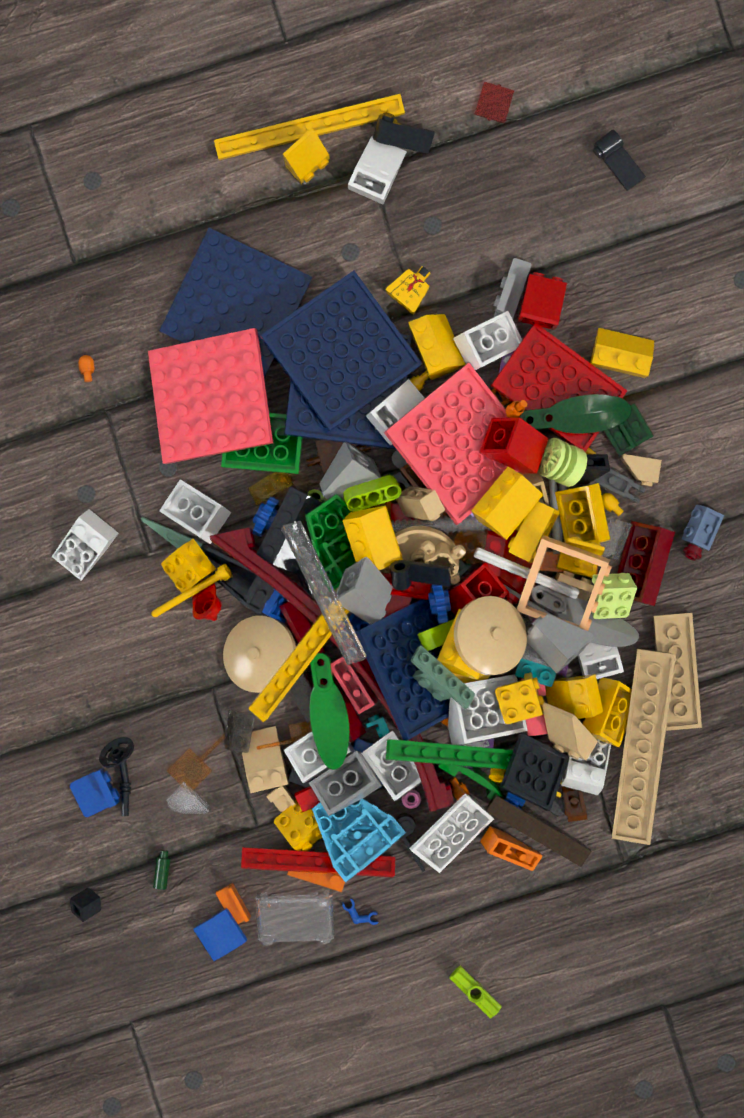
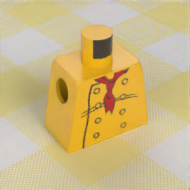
[385,266,430,315]

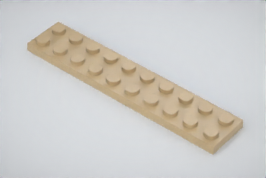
[612,649,677,845]

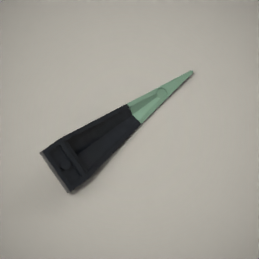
[141,517,274,615]

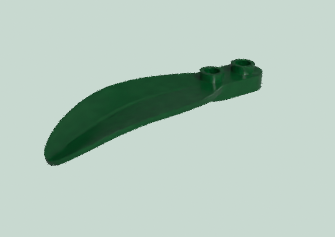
[519,394,631,434]

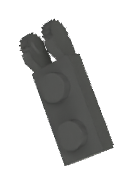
[592,469,646,504]

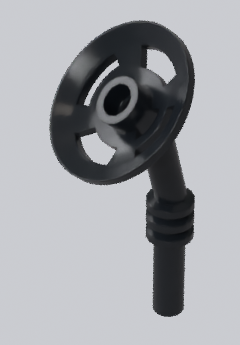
[99,737,134,816]

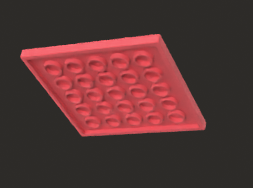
[148,328,273,464]
[384,363,518,525]

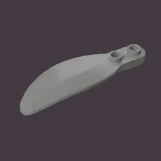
[530,585,639,647]

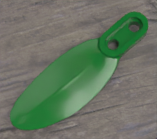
[310,653,350,770]

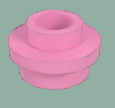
[402,789,421,809]

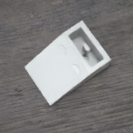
[348,136,407,204]
[366,379,425,445]
[52,509,118,580]
[578,642,624,679]
[561,738,611,795]

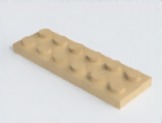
[653,613,702,731]

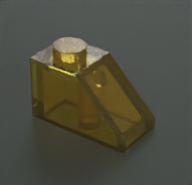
[248,472,294,505]

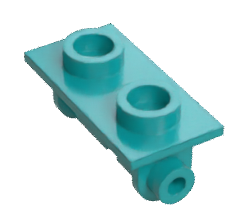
[515,658,556,687]

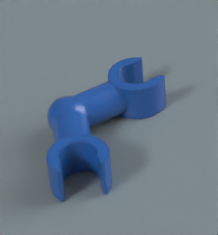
[342,898,379,925]

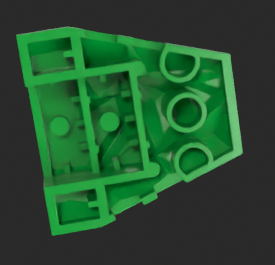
[305,494,356,592]

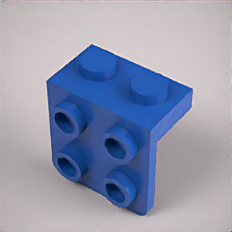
[70,767,120,817]

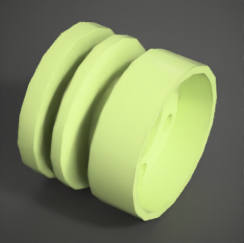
[537,438,587,487]

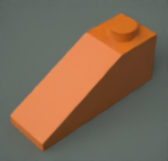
[480,826,543,871]

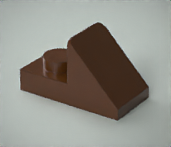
[562,786,587,822]

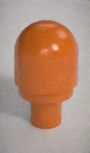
[78,355,95,382]
[505,400,527,418]
[449,777,470,801]

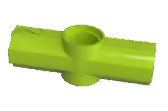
[449,965,502,1019]

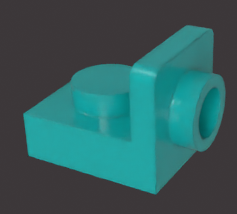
[366,714,390,738]

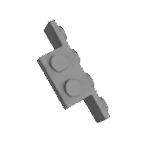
[493,258,531,319]

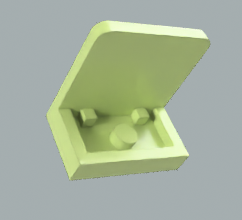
[592,573,637,619]

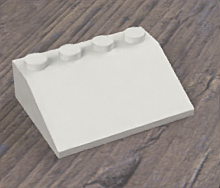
[448,674,528,745]
[409,793,494,873]

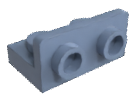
[682,505,724,551]

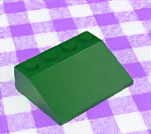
[221,413,303,474]

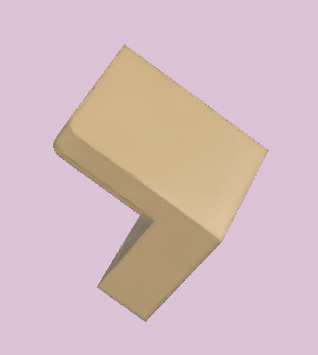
[266,785,296,812]

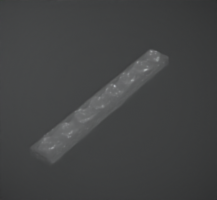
[281,521,367,665]

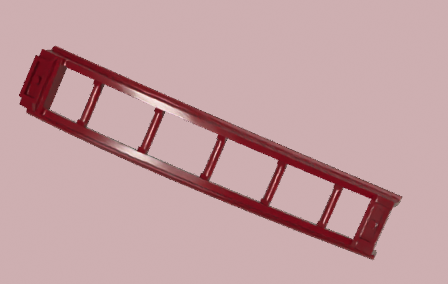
[210,528,454,811]

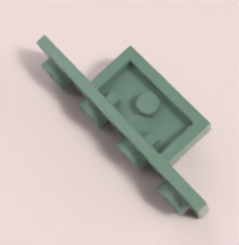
[411,646,475,709]

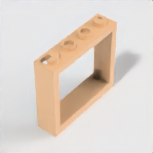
[517,536,612,631]

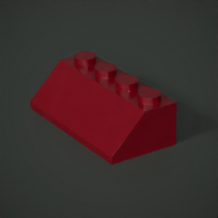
[617,521,675,606]

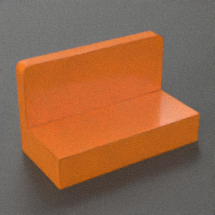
[216,883,251,924]

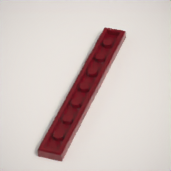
[279,601,366,742]

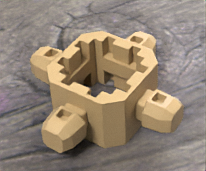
[422,540,466,585]

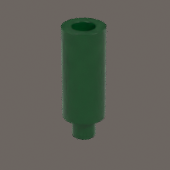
[153,850,171,890]

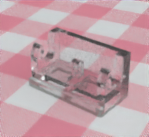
[601,518,632,561]

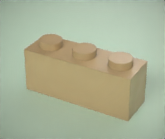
[396,486,445,521]

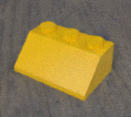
[408,314,466,380]
[590,328,654,378]
[471,467,543,540]
[555,483,610,543]
[508,501,560,563]
[342,505,403,570]
[437,609,481,680]
[583,678,632,747]

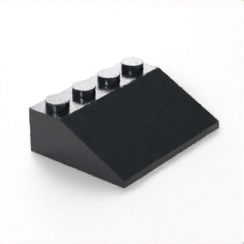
[257,485,325,575]

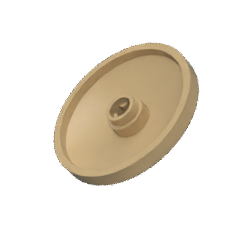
[382,526,455,593]
[454,596,527,675]
[223,616,296,693]

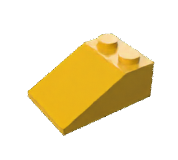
[283,128,330,184]
[545,674,603,719]

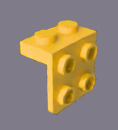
[556,537,605,578]
[161,538,216,593]
[495,672,544,724]
[274,800,323,851]

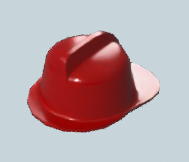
[192,578,222,621]

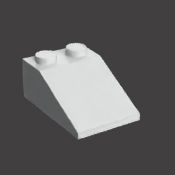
[453,311,522,370]
[160,479,231,544]
[361,731,421,801]
[284,732,355,783]

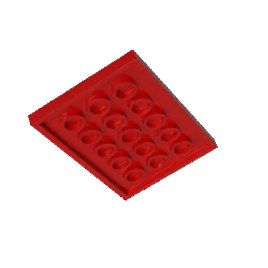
[491,323,627,452]

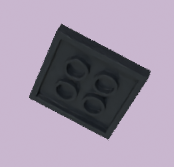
[500,734,569,811]

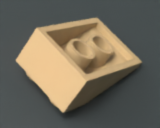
[542,702,598,761]
[239,726,289,793]

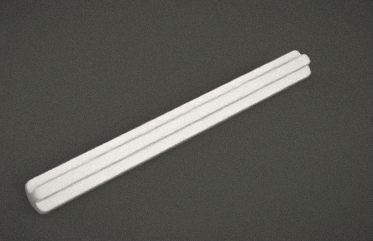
[474,548,579,599]

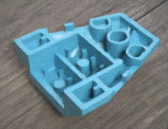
[312,798,406,883]

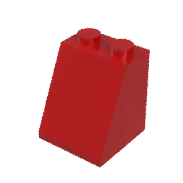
[517,272,567,330]
[479,417,549,474]
[448,562,509,616]

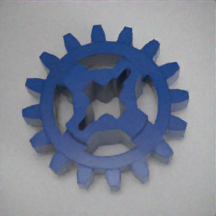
[252,497,280,537]
[428,584,451,624]

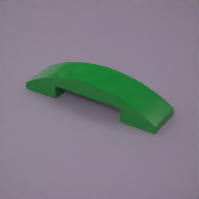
[438,764,504,799]

